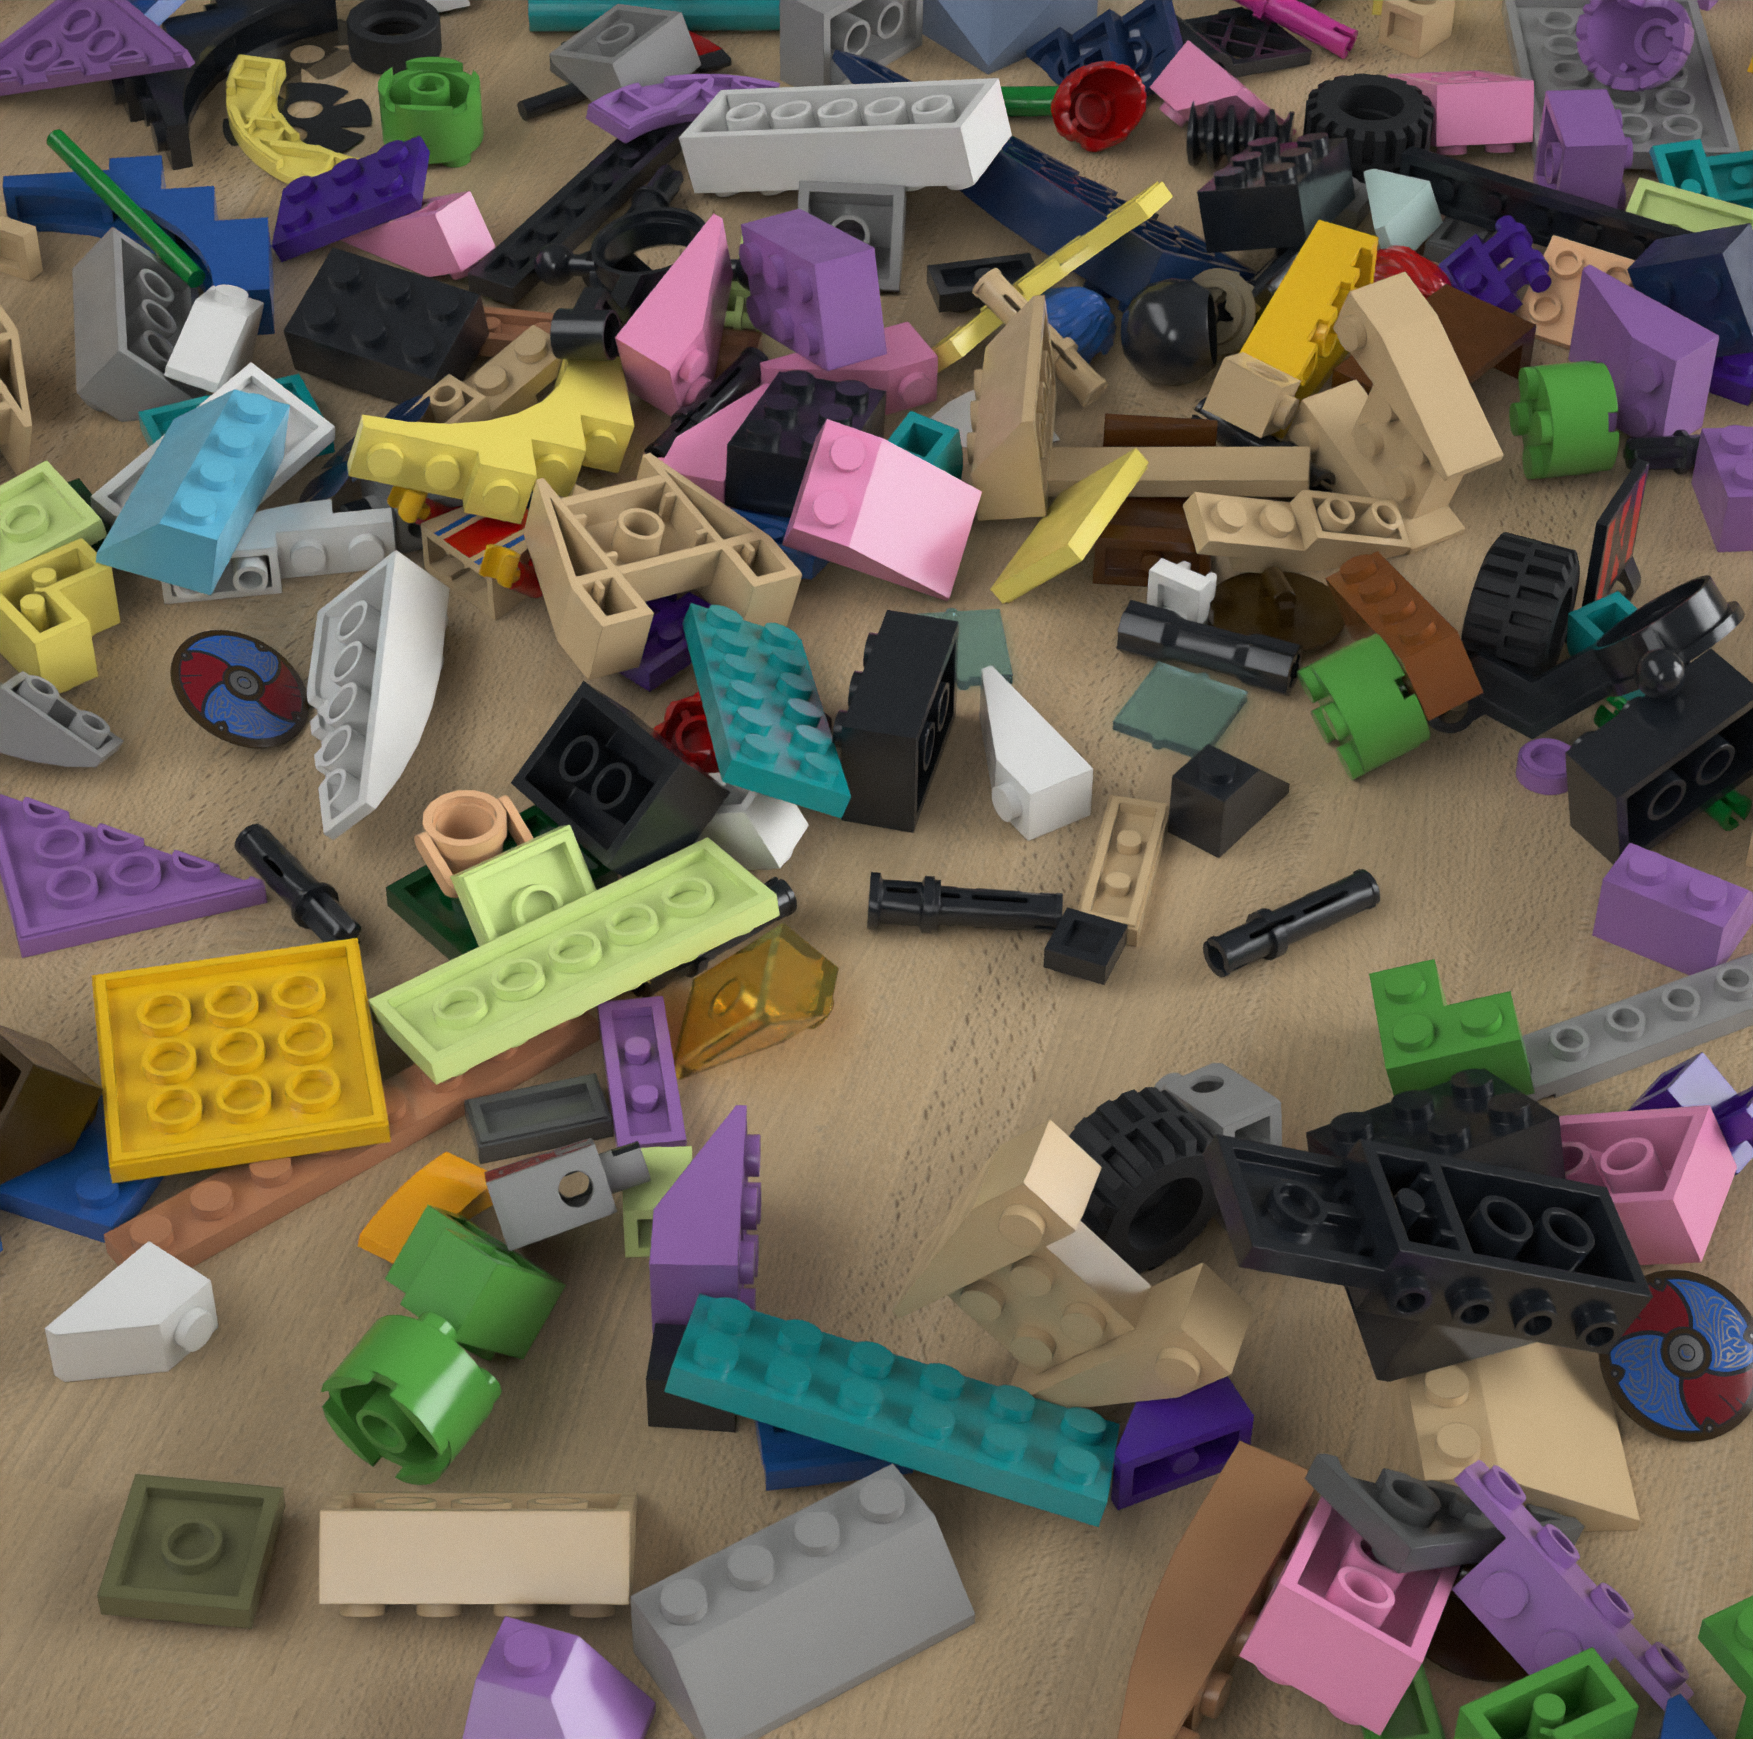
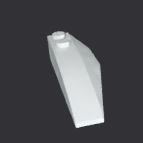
[307,550,450,840]

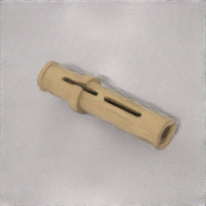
[972,268,1108,408]

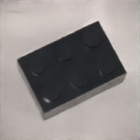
[1197,132,1356,253]
[283,247,489,404]
[725,370,887,518]
[832,610,959,833]
[1565,649,1753,865]
[511,681,730,877]
[1306,1068,1566,1179]

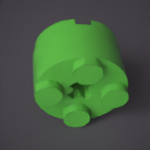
[378,57,484,168]
[1509,361,1619,480]
[1297,633,1431,780]
[321,1312,502,1485]

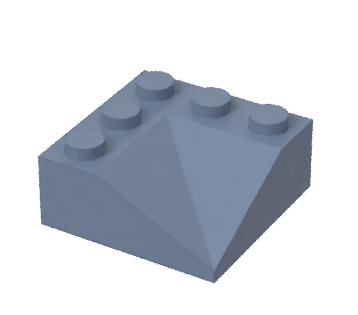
[922,0,1098,75]

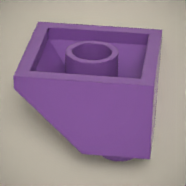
[462,1616,656,1739]

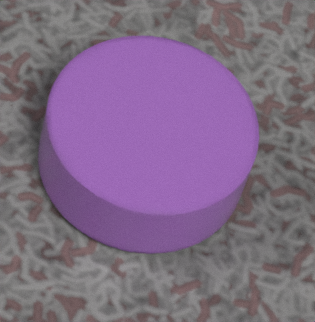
[1515,738,1571,795]

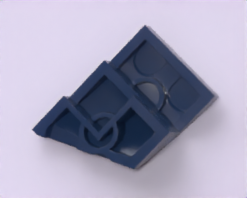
[1026,0,1183,96]

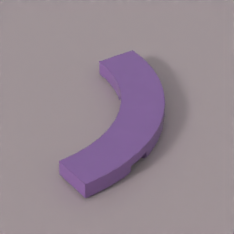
[586,74,780,144]

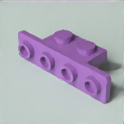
[1452,1460,1694,1712]

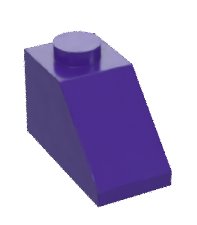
[1111,1376,1254,1510]

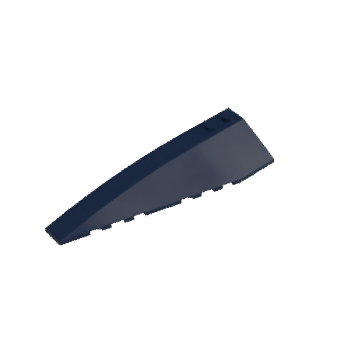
[832,49,1257,313]

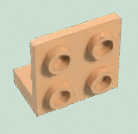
[1516,235,1636,350]

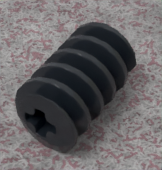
[1186,101,1295,169]

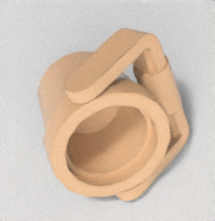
[414,790,533,898]

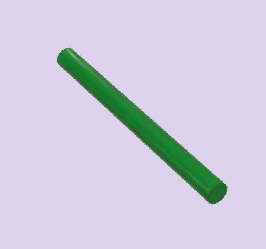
[46,129,206,288]

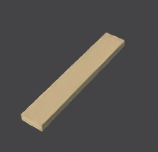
[1048,446,1311,497]

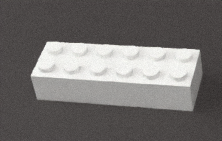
[679,78,1012,197]

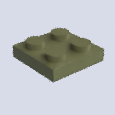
[97,1474,286,1629]

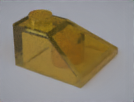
[673,922,839,1080]

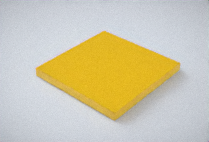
[91,938,391,1184]

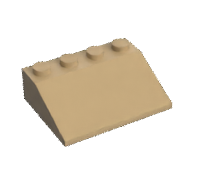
[1388,1342,1640,1532]

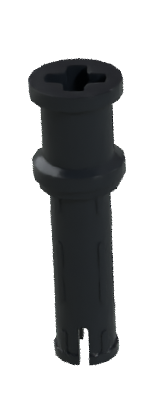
[867,872,1063,933]

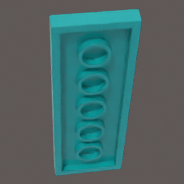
[682,603,851,818]
[664,1293,1120,1527]

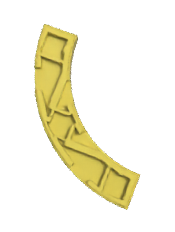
[225,54,360,184]
[931,181,1173,373]

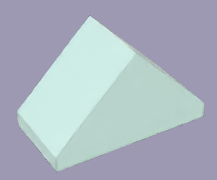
[1364,168,1443,251]

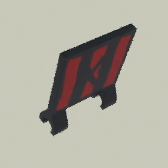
[1565,459,1650,644]

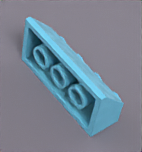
[96,389,290,595]

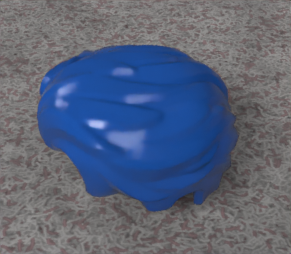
[1041,286,1117,364]

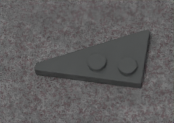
[1304,1453,1585,1574]

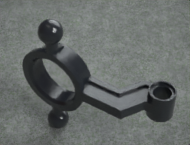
[534,207,750,361]
[1426,575,1745,739]

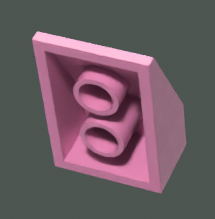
[1388,70,1534,155]
[615,213,733,417]
[782,419,982,601]
[1559,1105,1737,1265]
[1239,1496,1461,1736]

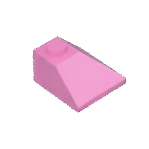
[1150,40,1296,135]

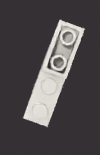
[161,499,396,604]

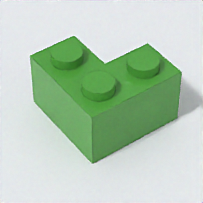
[1369,959,1535,1096]
[385,1205,566,1361]
[1454,1647,1639,1739]

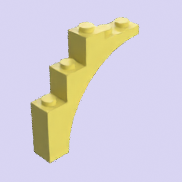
[347,356,635,524]

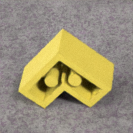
[0,538,121,694]

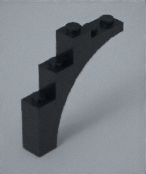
[109,0,339,170]

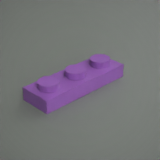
[597,996,687,1148]

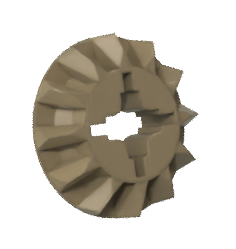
[1192,268,1261,356]

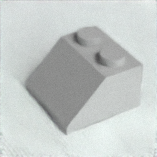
[549,4,701,102]
[798,181,907,292]

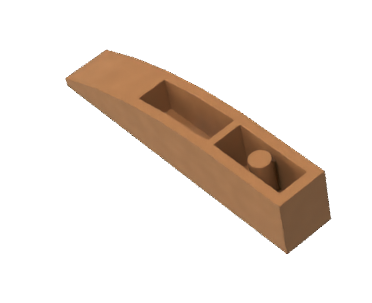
[1117,1441,1320,1739]

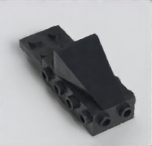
[1203,1134,1653,1382]

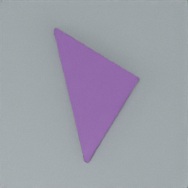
[0,0,195,96]
[0,794,267,958]

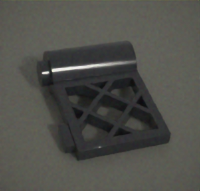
[1176,7,1312,78]

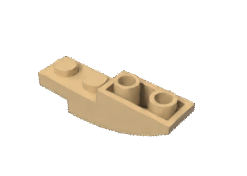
[407,325,563,424]
[1183,489,1411,573]

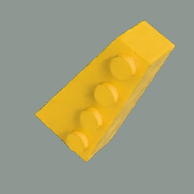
[1239,220,1379,439]

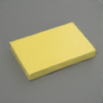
[990,448,1149,604]

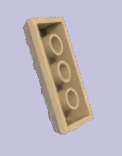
[963,295,1057,521]
[319,1491,638,1618]

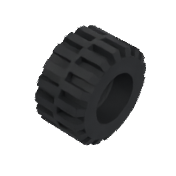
[1303,73,1434,184]
[1461,532,1580,677]
[1069,1087,1220,1275]

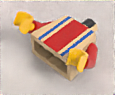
[387,485,543,620]

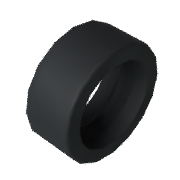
[346,0,442,75]

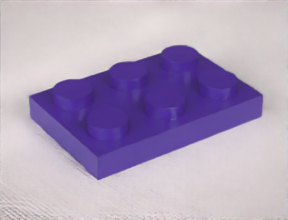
[271,136,430,262]

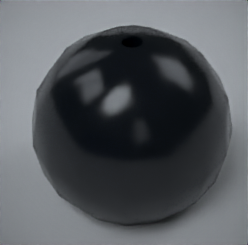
[1120,278,1217,387]

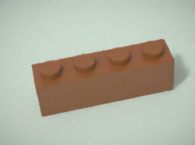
[1325,551,1484,721]

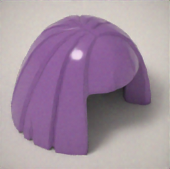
[1576,0,1695,92]

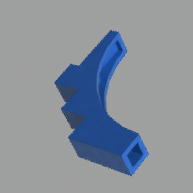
[2,155,275,335]

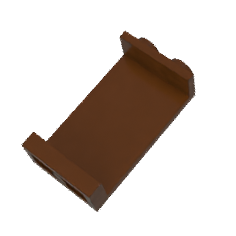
[1331,284,1537,395]
[1093,413,1218,587]

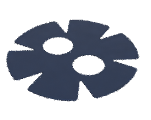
[299,395,430,503]

